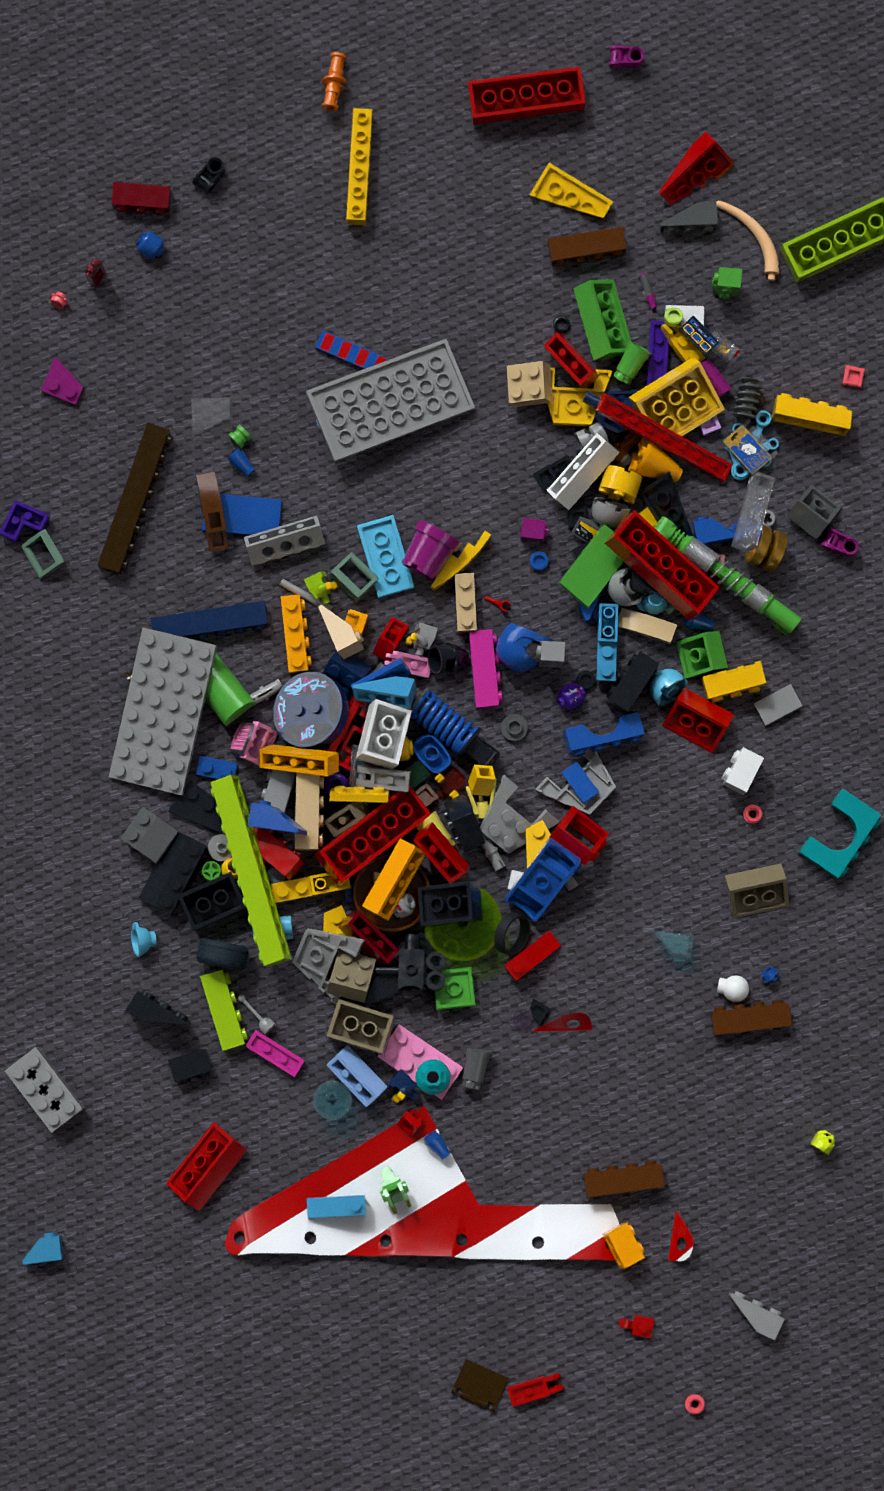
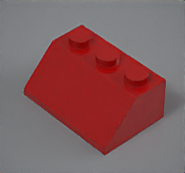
[662,687,734,753]

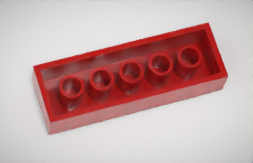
[468,67,585,125]
[604,510,720,620]
[314,786,431,886]

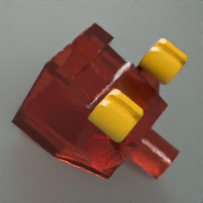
[435,767,468,799]

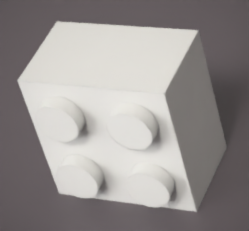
[721,747,764,795]

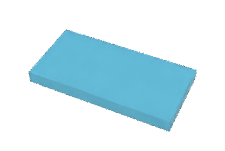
[357,515,415,599]

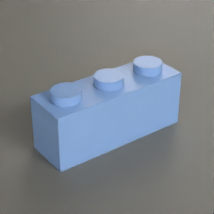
[327,1045,387,1107]

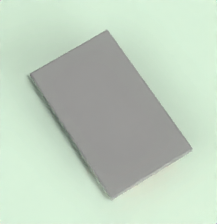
[754,684,802,726]

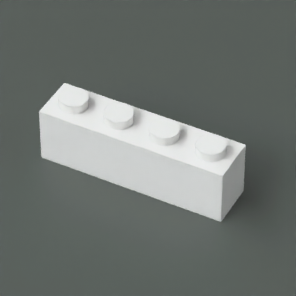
[547,433,619,510]

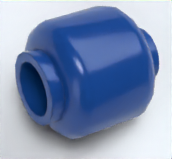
[135,231,165,259]

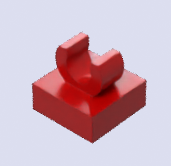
[397,1109,423,1136]

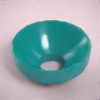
[415,1059,451,1095]

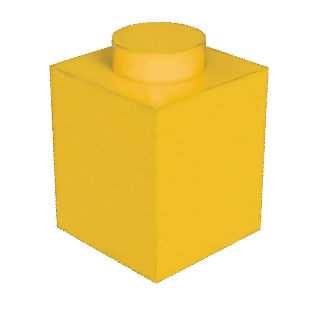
[468,765,496,796]

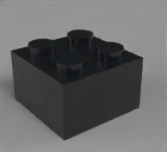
[443,794,486,852]

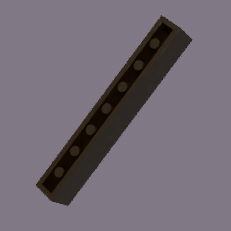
[97,422,172,575]

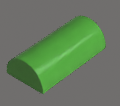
[205,653,256,726]

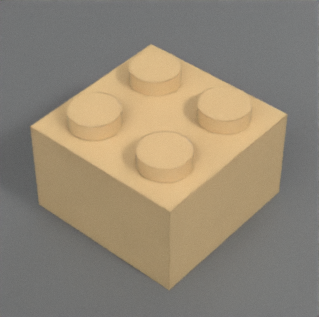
[507,361,552,407]

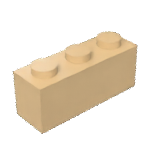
[455,573,477,634]

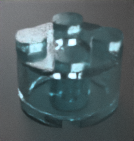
[313,1080,352,1120]

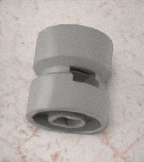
[575,422,609,450]

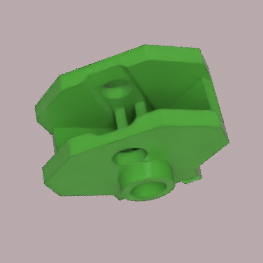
[380,1167,411,1214]

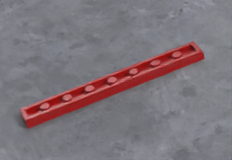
[596,394,732,482]

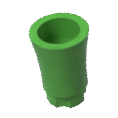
[614,340,652,385]

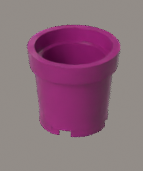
[401,520,462,581]

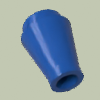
[227,448,255,476]
[684,613,714,632]
[423,1130,451,1160]

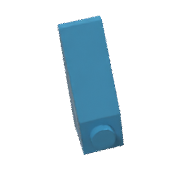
[353,676,416,709]
[307,1195,366,1218]

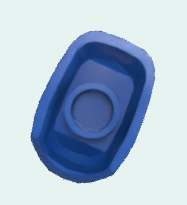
[413,735,451,774]

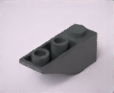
[659,202,718,233]

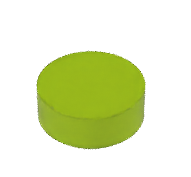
[664,307,683,327]

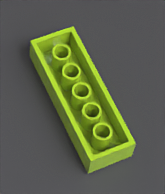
[780,197,884,283]

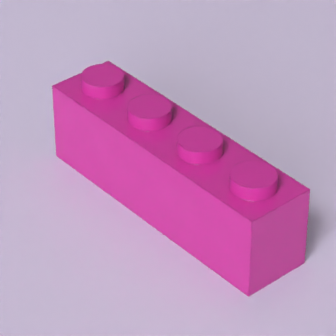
[469,629,502,709]

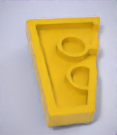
[330,786,390,802]

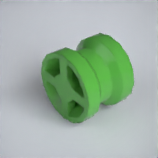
[228,425,252,449]
[202,861,222,881]

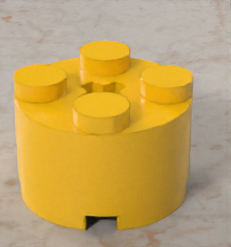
[598,465,642,504]

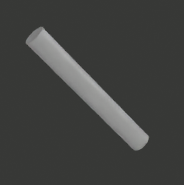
[280,579,333,611]

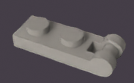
[356,765,411,792]

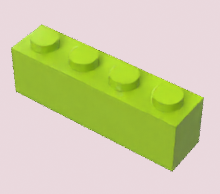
[200,970,248,1051]

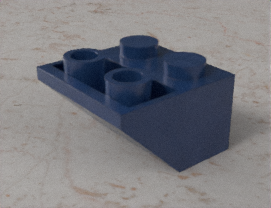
[322,651,372,703]

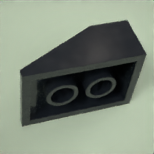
[418,881,483,926]

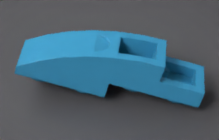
[596,603,618,682]

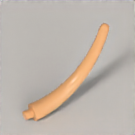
[717,201,779,281]

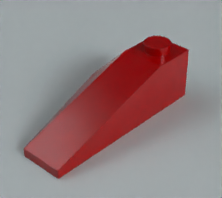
[659,131,735,205]

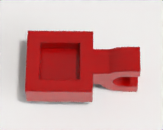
[618,1315,654,1338]

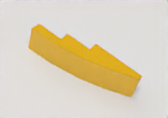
[431,531,491,591]

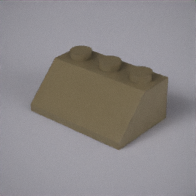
[725,864,789,918]

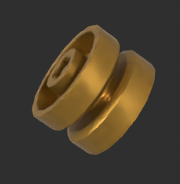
[745,524,787,573]

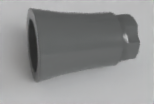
[462,1047,492,1090]

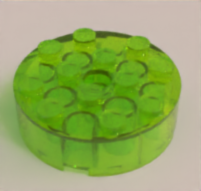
[424,888,501,961]

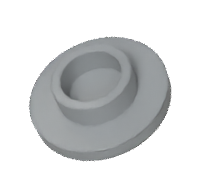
[208,834,232,861]

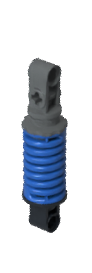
[373,662,501,766]

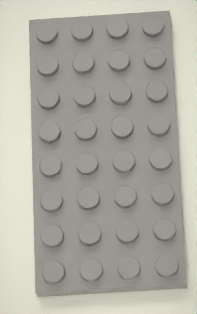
[306,339,475,462]
[109,627,218,795]

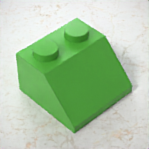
[676,631,728,679]

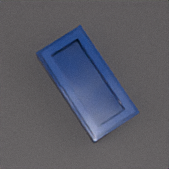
[561,761,599,804]

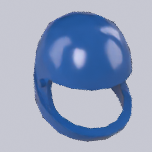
[495,623,554,673]

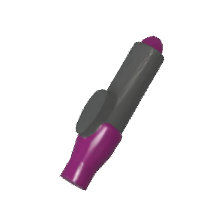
[640,273,657,310]

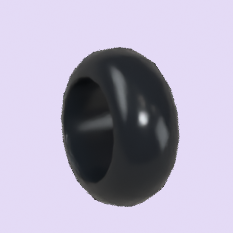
[553,315,570,333]

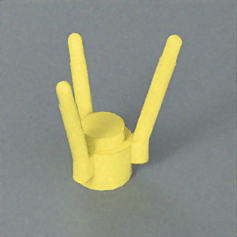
[466,780,496,818]

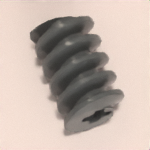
[732,377,763,419]

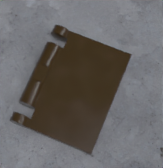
[451,1359,508,1412]

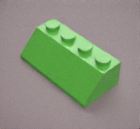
[573,280,631,360]

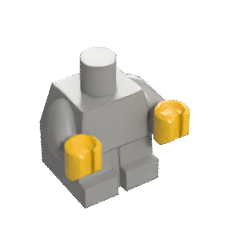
[405,622,438,657]

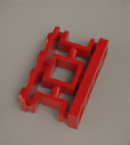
[324,697,375,786]

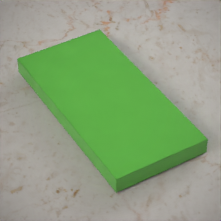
[558,524,624,608]

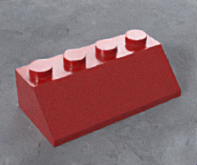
[166,1122,247,1211]

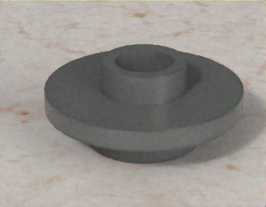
[501,714,528,741]

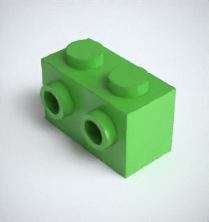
[711,267,742,298]

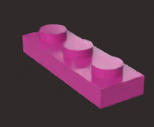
[246,1030,305,1077]

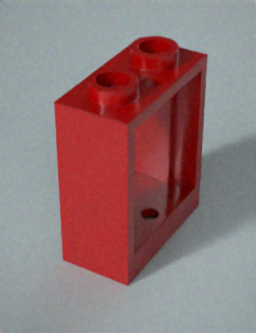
[549,806,609,865]

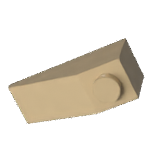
[318,605,364,659]

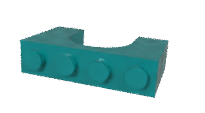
[798,789,881,879]

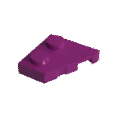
[41,357,84,406]

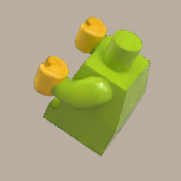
[304,571,338,605]

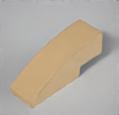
[618,608,677,645]

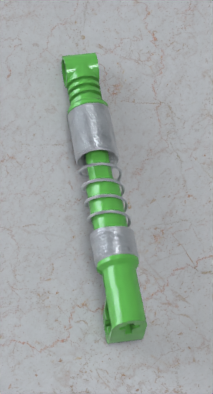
[654,516,802,636]

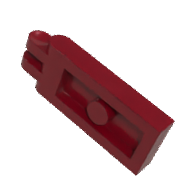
[85,259,106,288]

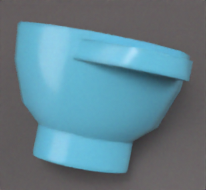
[637,593,669,614]
[131,922,156,957]

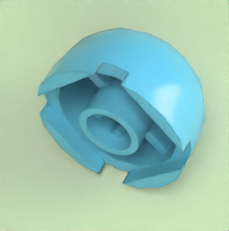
[649,669,688,706]

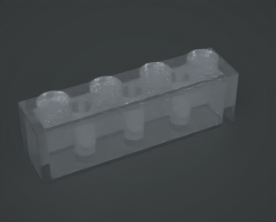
[731,472,775,553]

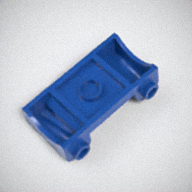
[504,837,582,922]

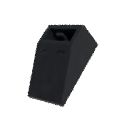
[125,990,190,1025]

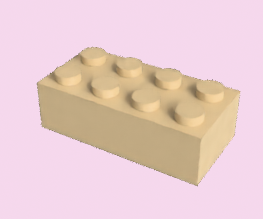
[295,772,325,851]

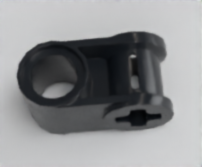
[192,157,225,195]

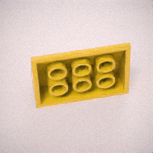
[628,357,725,449]

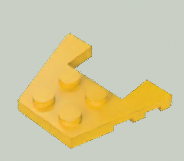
[547,368,612,426]

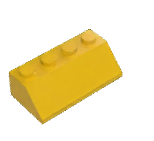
[771,393,852,436]

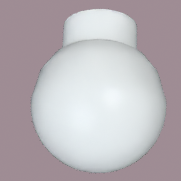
[717,976,749,1002]

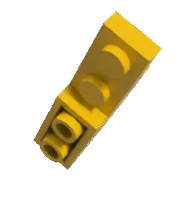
[271,873,351,903]

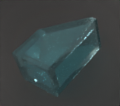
[654,930,694,963]

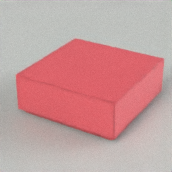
[842,365,865,388]

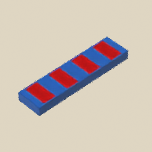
[315,330,390,369]

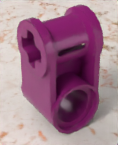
[608,45,645,68]
[820,528,859,558]

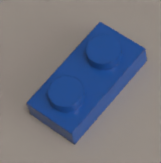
[196,756,237,779]

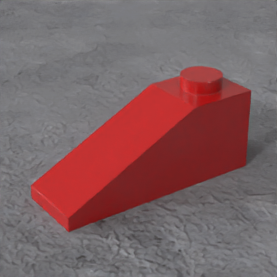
[504,930,561,981]

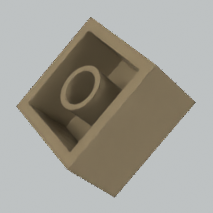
[327,949,376,1003]

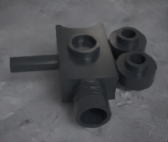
[376,934,446,993]

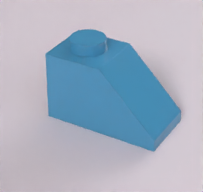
[22,1232,64,1265]

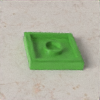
[433,967,475,1010]

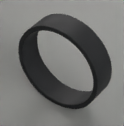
[494,912,530,956]

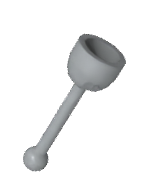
[238,995,276,1034]

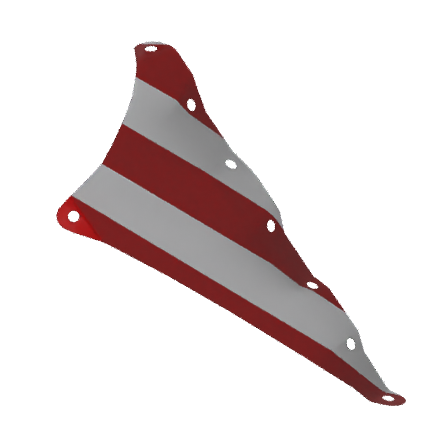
[225,1012,694,1261]

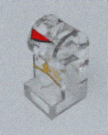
[712,329,742,365]

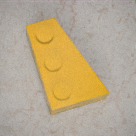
[701,661,766,703]

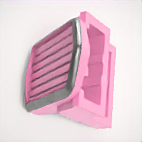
[230,721,278,766]

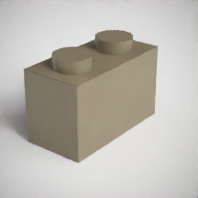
[324,802,371,837]

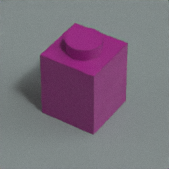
[520,518,549,542]

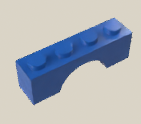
[562,712,645,756]

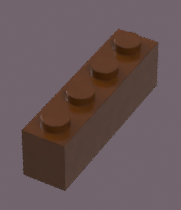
[547,226,627,267]
[710,999,792,1035]
[583,1160,665,1197]

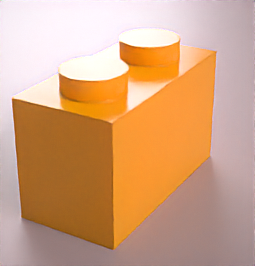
[602,1223,645,1269]

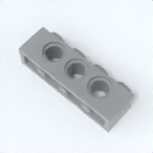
[244,516,325,566]

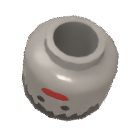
[391,892,415,920]

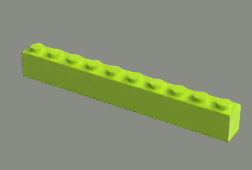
[211,775,292,967]

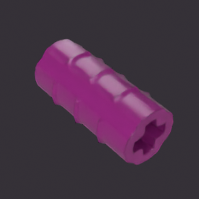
[701,358,732,399]

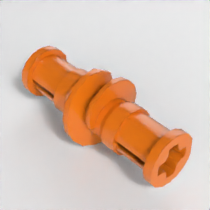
[321,52,347,112]

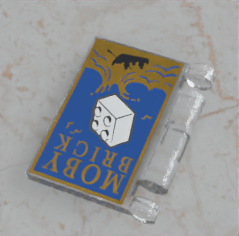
[722,419,778,476]

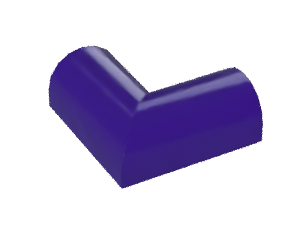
[0,500,50,543]

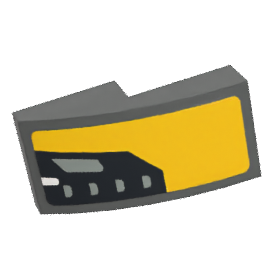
[572,516,601,542]

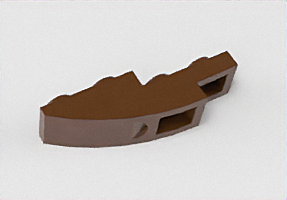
[196,472,228,551]

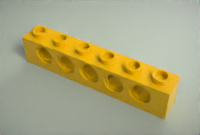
[346,108,373,226]

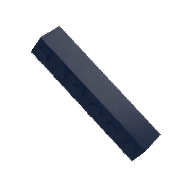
[150,601,268,639]

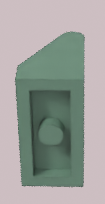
[21,529,66,579]
[330,552,379,603]

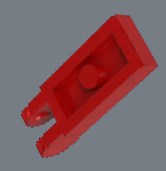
[507,1373,564,1407]

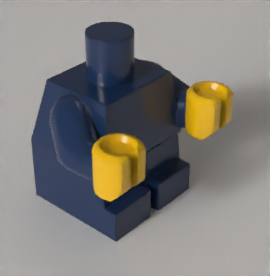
[386,1069,419,1103]

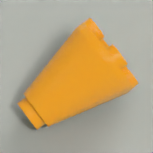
[628,438,683,483]

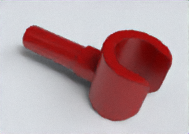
[484,596,511,612]

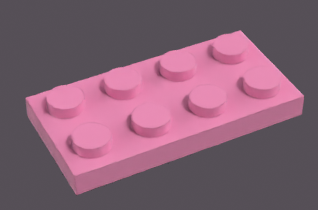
[377,1025,463,1100]

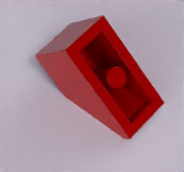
[372,617,409,661]

